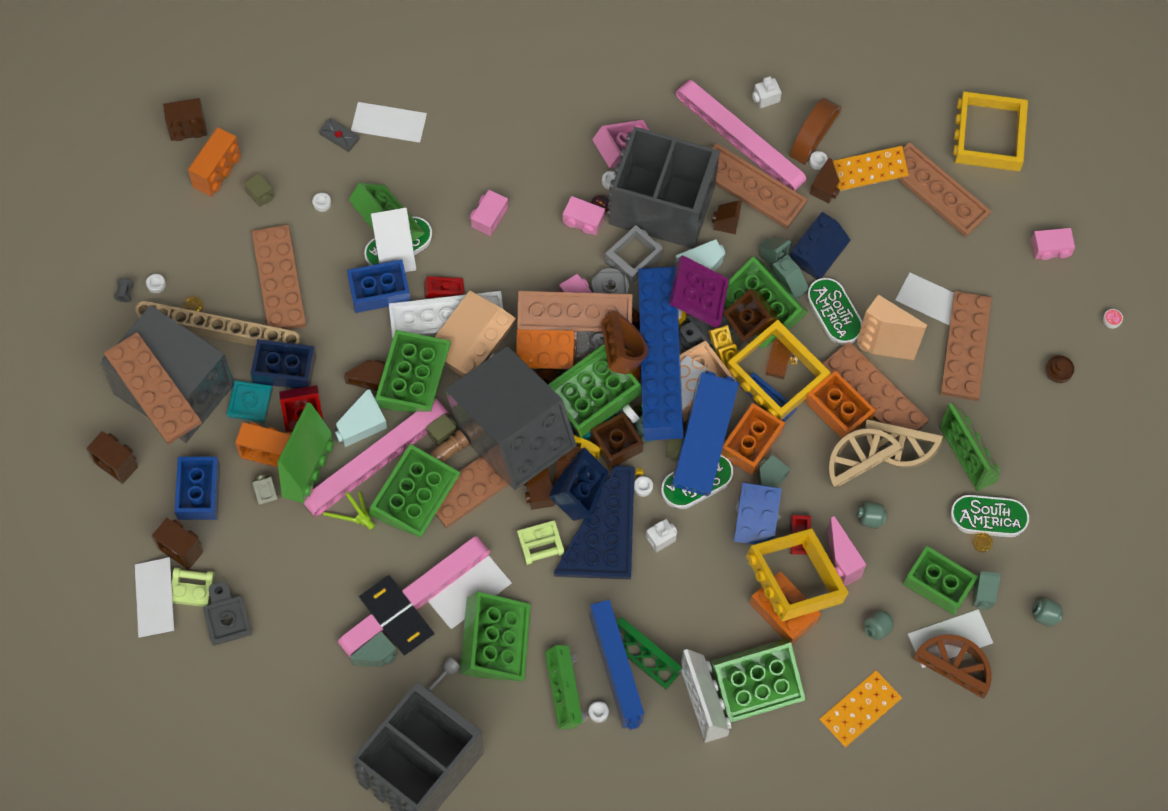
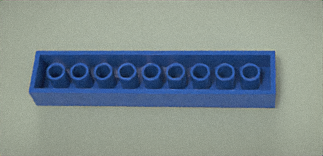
[638,266,684,441]

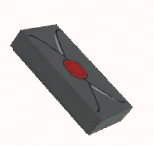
[319,118,360,152]

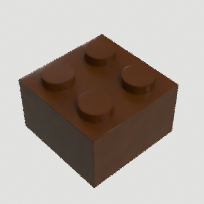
[163,98,207,141]
[723,289,780,344]
[590,412,644,470]
[86,431,138,484]
[152,518,203,570]

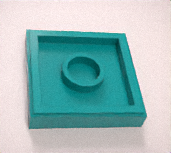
[226,380,273,423]

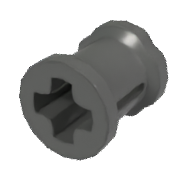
[114,278,134,302]

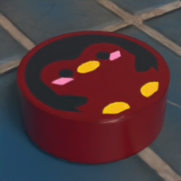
[591,195,609,213]

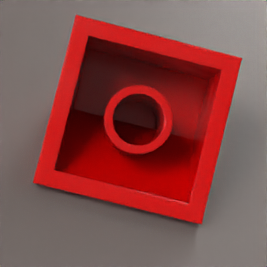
[279,385,323,432]

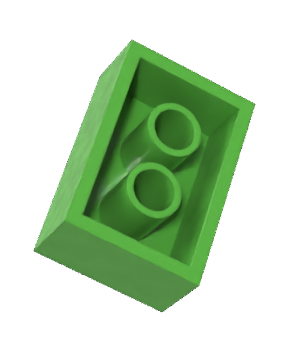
[903,546,978,616]

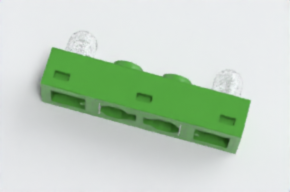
[545,645,588,729]

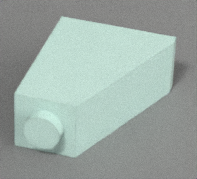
[675,239,725,271]
[334,389,387,447]

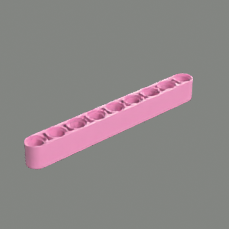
[675,80,807,191]
[303,399,450,517]
[338,536,490,657]

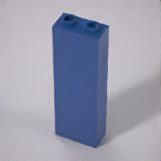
[670,371,739,496]
[589,599,644,730]

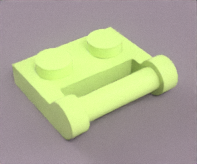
[517,520,565,565]
[171,567,215,607]

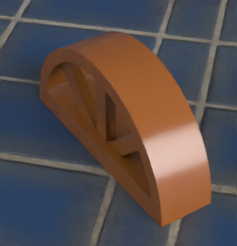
[789,98,841,165]
[601,310,648,374]
[912,634,992,699]

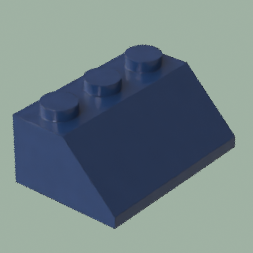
[790,212,851,280]

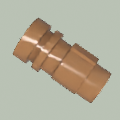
[429,430,470,462]

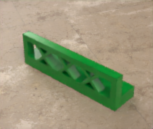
[616,617,682,690]

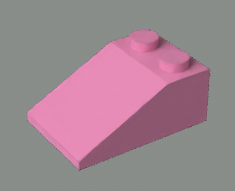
[592,120,650,168]
[826,516,866,587]

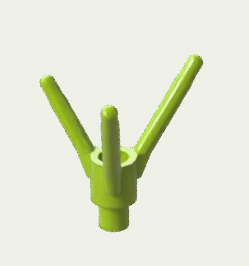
[323,492,376,530]

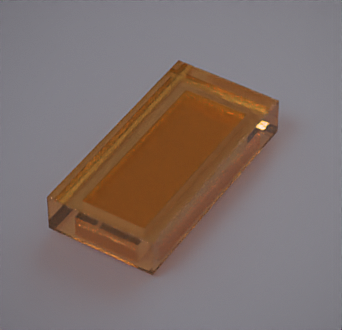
[765,339,791,379]

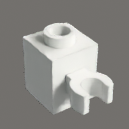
[752,76,782,108]
[645,519,677,553]

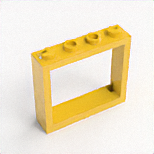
[953,91,1028,171]
[727,320,831,420]
[746,528,849,622]

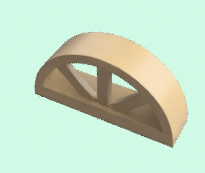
[866,420,944,468]
[829,429,904,488]

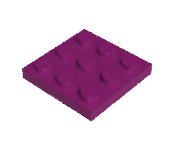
[669,255,729,328]

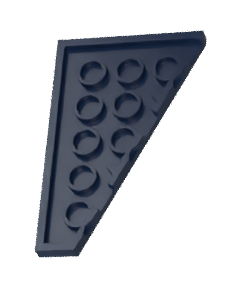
[554,466,634,580]

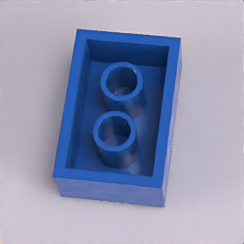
[347,259,411,313]
[175,456,220,520]
[734,482,782,544]

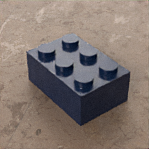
[251,339,316,389]

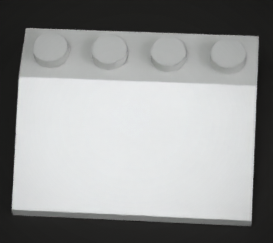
[681,649,731,743]

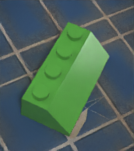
[349,183,425,242]

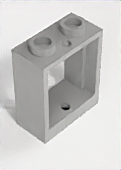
[604,225,663,285]

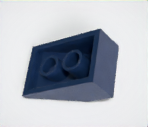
[549,448,609,521]

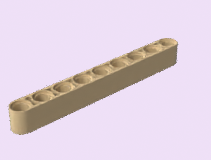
[135,301,301,347]

